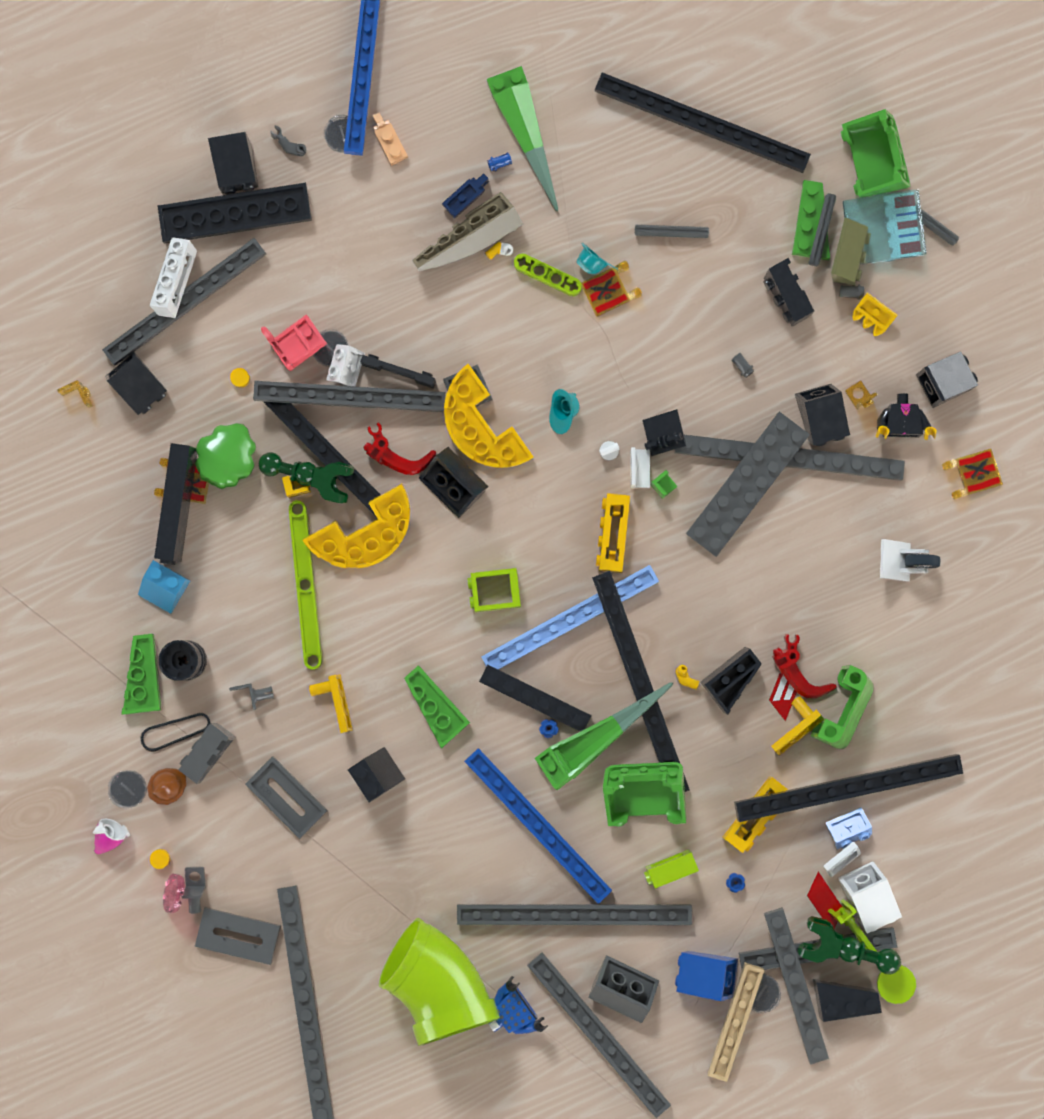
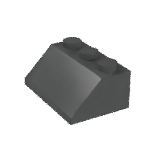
[588,955,659,1023]

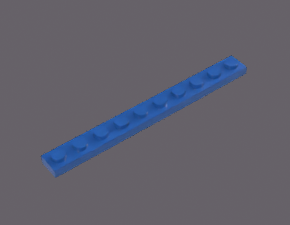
[344,0,380,156]
[464,748,612,904]

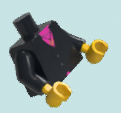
[875,393,937,440]

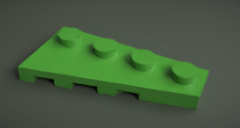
[792,180,830,260]
[121,634,161,715]
[404,665,470,749]

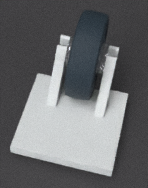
[880,539,941,582]

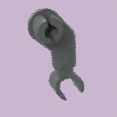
[270,125,307,156]

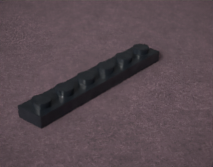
[479,664,592,732]

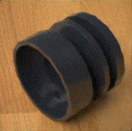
[159,640,207,681]

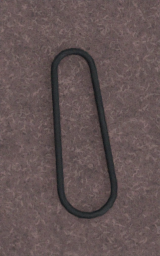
[140,713,210,751]

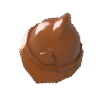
[147,768,186,805]

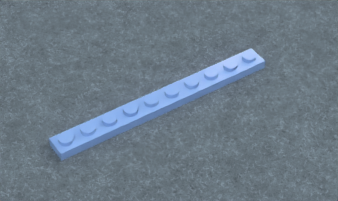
[481,565,659,669]

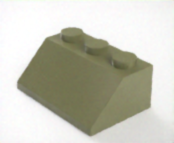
[831,218,871,286]

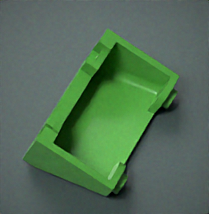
[841,109,911,198]
[603,762,687,827]

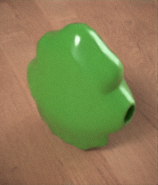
[195,423,256,489]

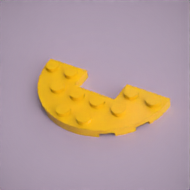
[444,364,534,468]
[302,483,410,568]

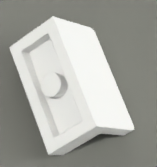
[630,447,650,488]

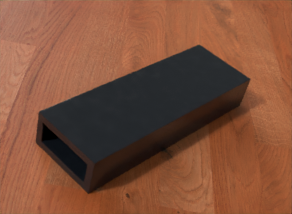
[154,443,197,565]

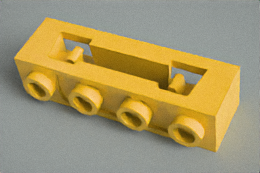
[596,493,630,573]
[722,776,788,853]

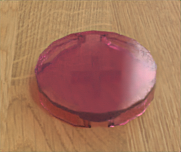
[163,874,185,913]

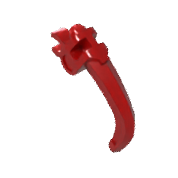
[363,422,436,475]
[772,634,837,698]

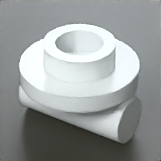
[599,441,620,460]

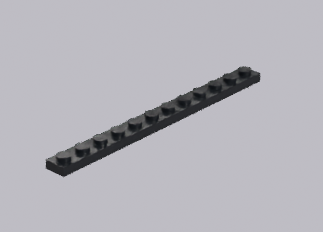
[595,72,811,173]
[592,571,690,792]
[734,754,963,822]

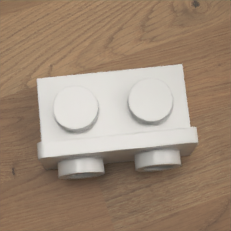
[327,344,365,387]

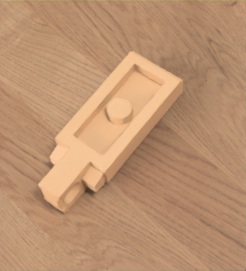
[373,112,408,166]

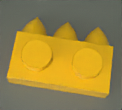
[852,292,898,336]

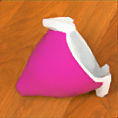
[92,818,130,854]

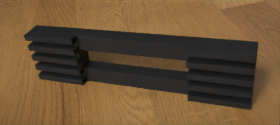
[360,354,436,389]

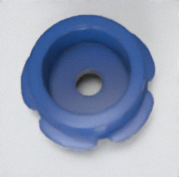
[539,719,558,738]
[726,873,745,893]

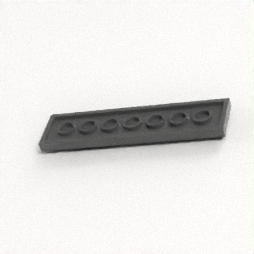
[686,411,810,557]

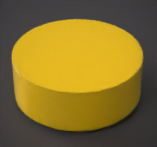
[230,368,250,388]
[150,849,170,869]

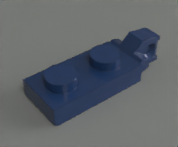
[442,173,489,219]

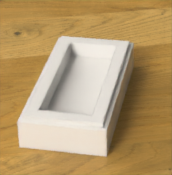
[823,841,861,877]

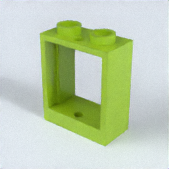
[467,568,521,612]
[644,849,699,889]

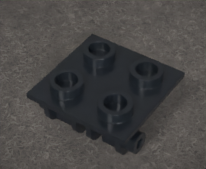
[642,409,686,456]

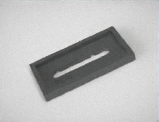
[245,756,328,839]
[195,907,281,965]

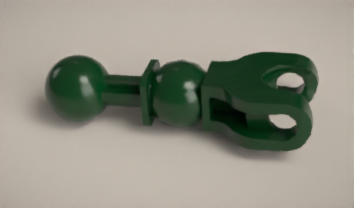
[258,452,355,504]
[797,916,901,975]

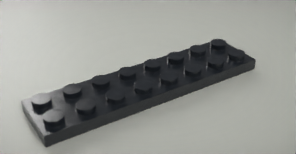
[157,182,312,244]

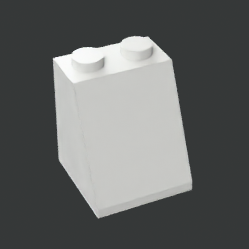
[838,861,902,933]

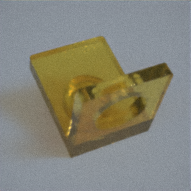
[57,380,93,408]
[845,381,878,409]

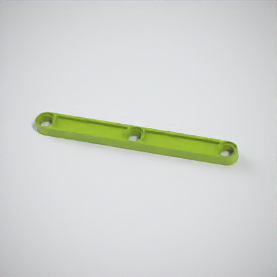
[289,500,322,670]

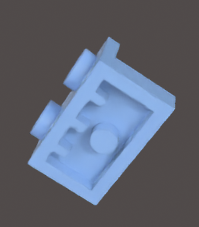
[826,807,872,849]

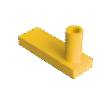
[309,674,353,733]
[771,696,825,756]

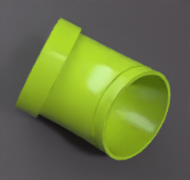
[379,918,500,1046]

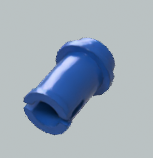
[487,152,512,172]

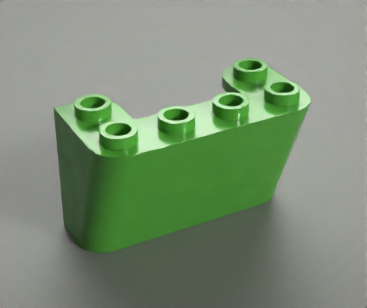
[810,665,874,749]

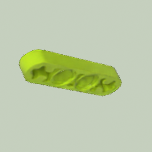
[514,253,582,297]

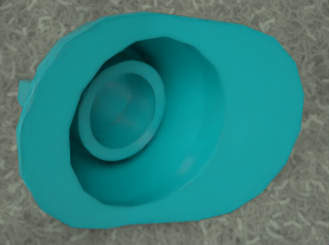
[576,243,618,274]
[549,389,580,434]

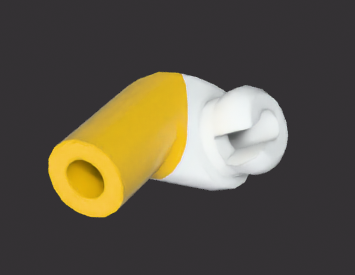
[485,242,513,260]

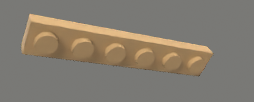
[707,962,764,1082]

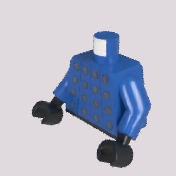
[488,976,548,1034]

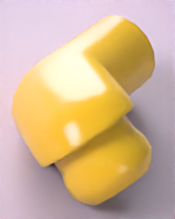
[675,665,699,690]

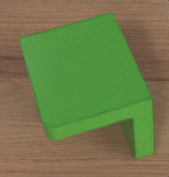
[650,470,677,499]

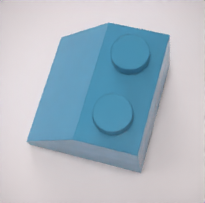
[138,560,190,614]

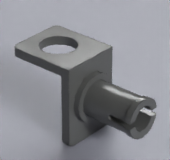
[229,683,274,710]
[181,867,206,914]

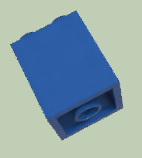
[675,951,739,1001]

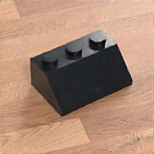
[419,447,489,518]

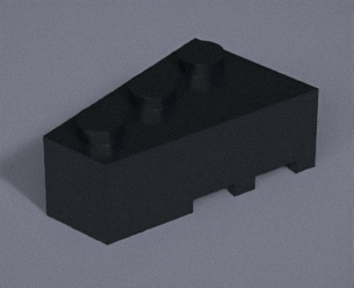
[763,257,814,326]
[700,647,762,715]
[813,979,882,1022]

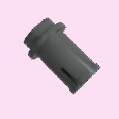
[840,284,864,299]
[731,353,754,378]

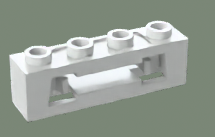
[150,238,197,318]

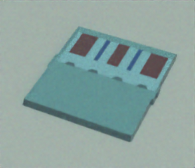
[843,190,927,264]

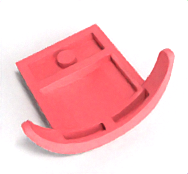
[261,314,327,371]

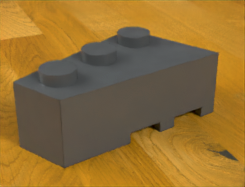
[178,723,235,784]

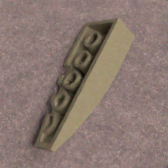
[412,192,523,271]

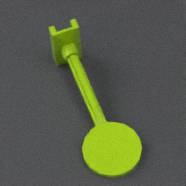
[828,899,916,1004]

